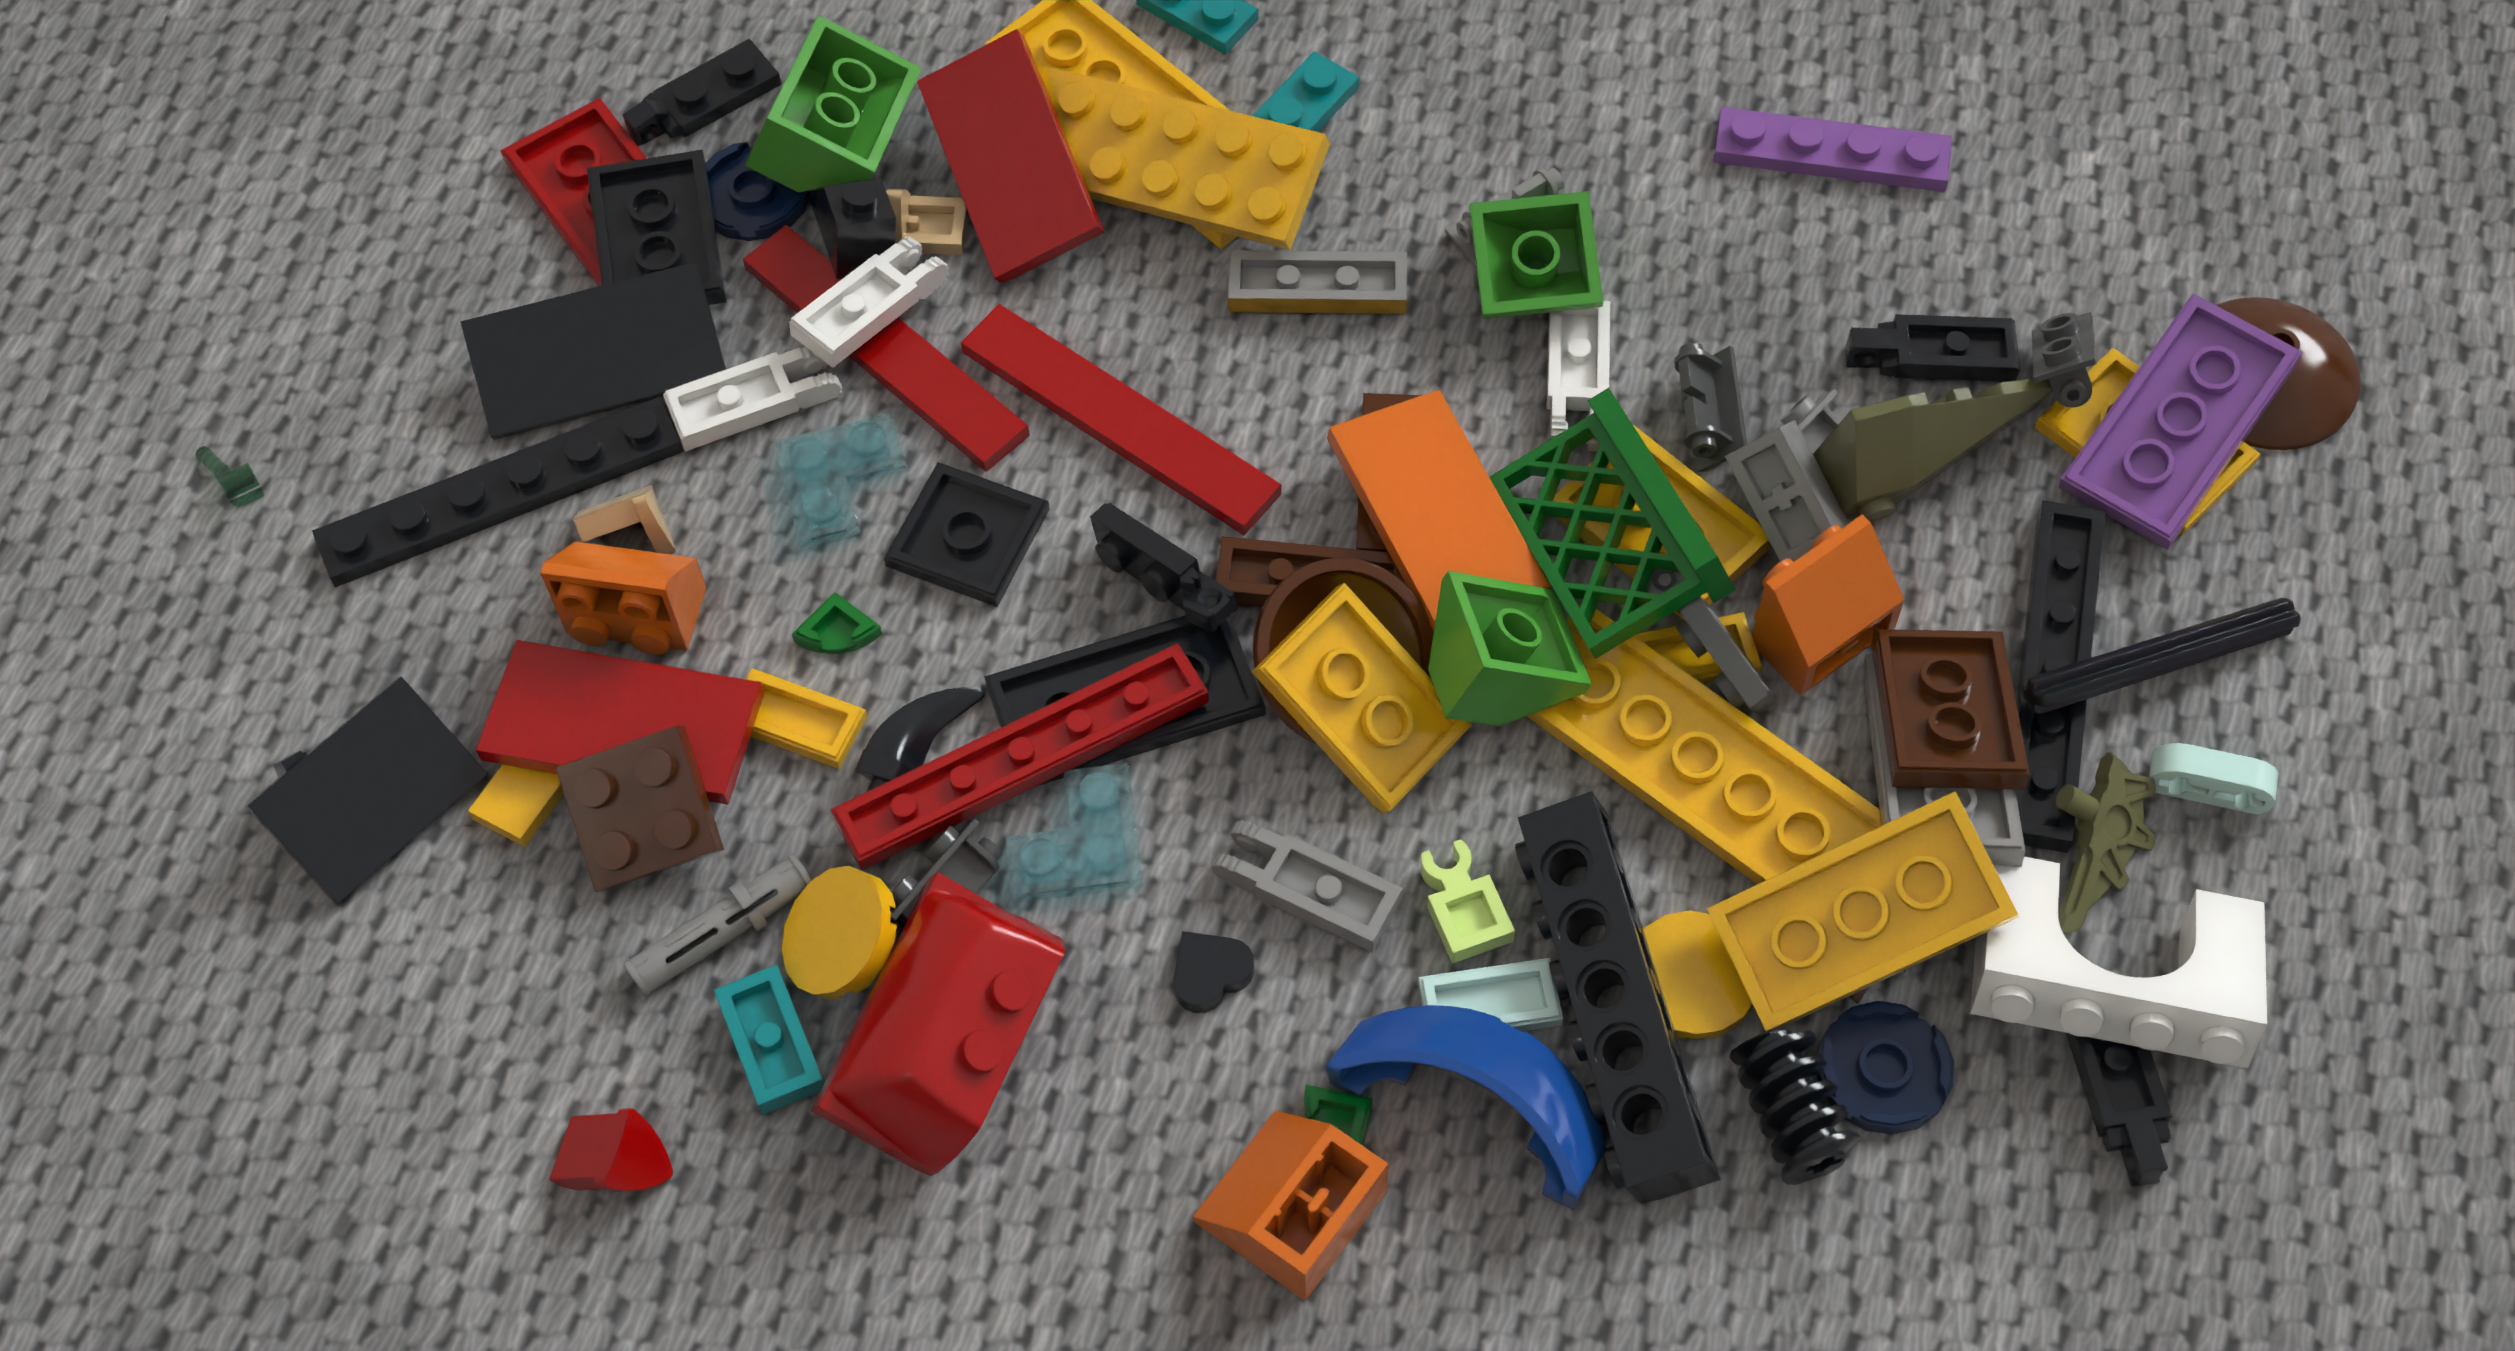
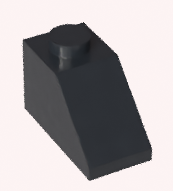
[810,179,896,279]

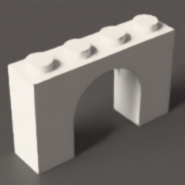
[1970,857,2267,1068]

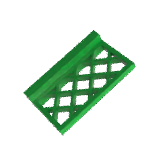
[1489,388,1736,659]

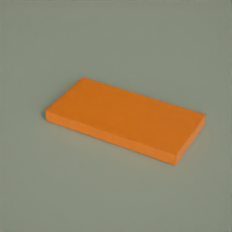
[1327,389,1551,634]

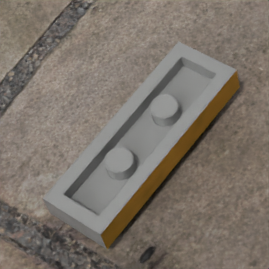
[1228,250,1407,314]

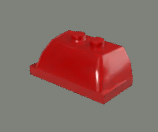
[811,872,1065,1176]

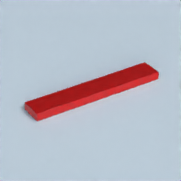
[743,225,1030,472]
[961,304,1282,535]
[831,643,1209,871]

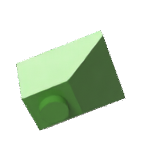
[1469,191,1603,319]
[1428,571,1592,726]

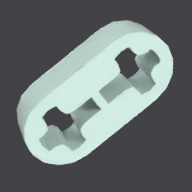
[2149,743,2278,814]

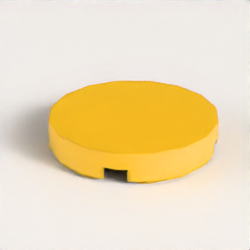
[781,866,897,1001]
[1643,910,1753,1040]

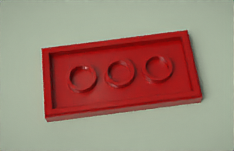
[917,29,1105,283]
[500,98,647,286]
[476,640,764,805]

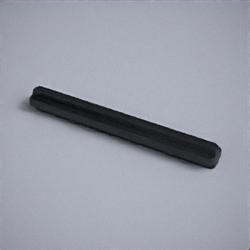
[2022,597,2301,714]

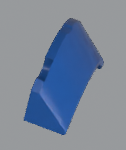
[1326,1005,1606,1211]

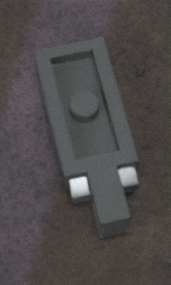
[1646,568,1777,715]

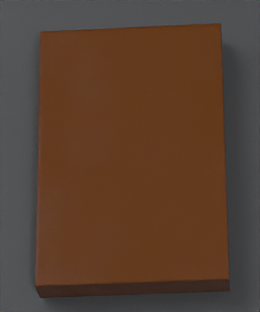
[1871,629,2030,790]

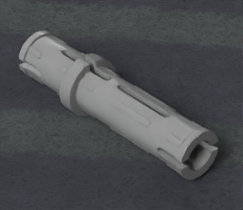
[623,853,812,998]

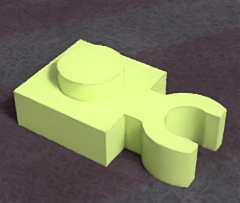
[1420,839,1515,964]

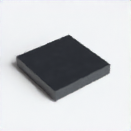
[884,462,1050,607]

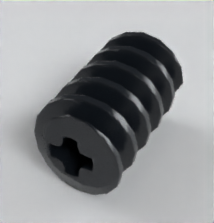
[1729,1030,1860,1185]

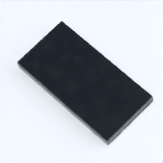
[460,261,726,440]
[984,615,1266,786]

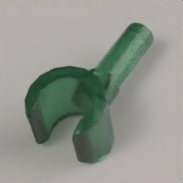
[196,446,265,507]

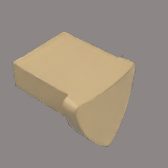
[886,189,969,255]
[573,485,676,554]

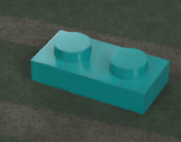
[1136,0,1259,55]
[1252,51,1360,132]
[714,964,824,1115]

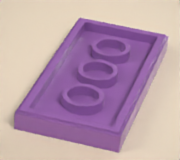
[2059,293,2303,550]

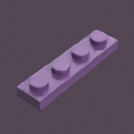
[1713,107,1952,192]

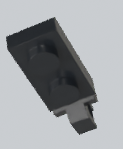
[623,38,782,145]
[1845,314,2020,382]
[1090,503,1238,633]
[2066,1033,2172,1187]

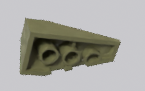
[1813,378,2053,522]

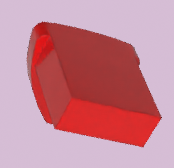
[549,1108,673,1192]

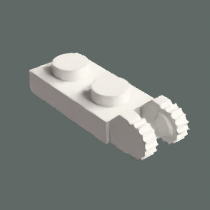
[789,236,949,368]
[1546,301,1610,452]
[663,347,842,452]

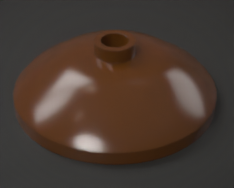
[2216,297,2361,450]
[1253,558,1433,744]

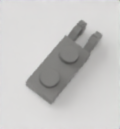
[1211,820,1403,953]

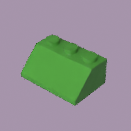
[745,15,922,192]

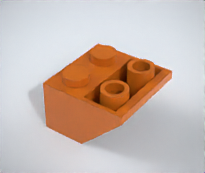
[1752,514,1905,695]
[540,541,706,655]
[1192,1110,1389,1301]

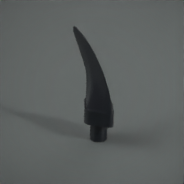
[855,687,985,792]

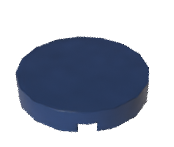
[706,142,810,241]
[1816,1001,1954,1135]

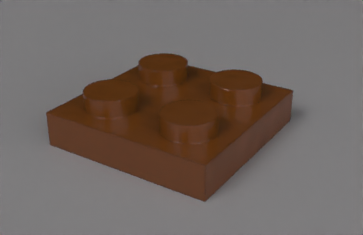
[556,725,724,892]

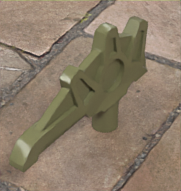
[2055,752,2156,934]

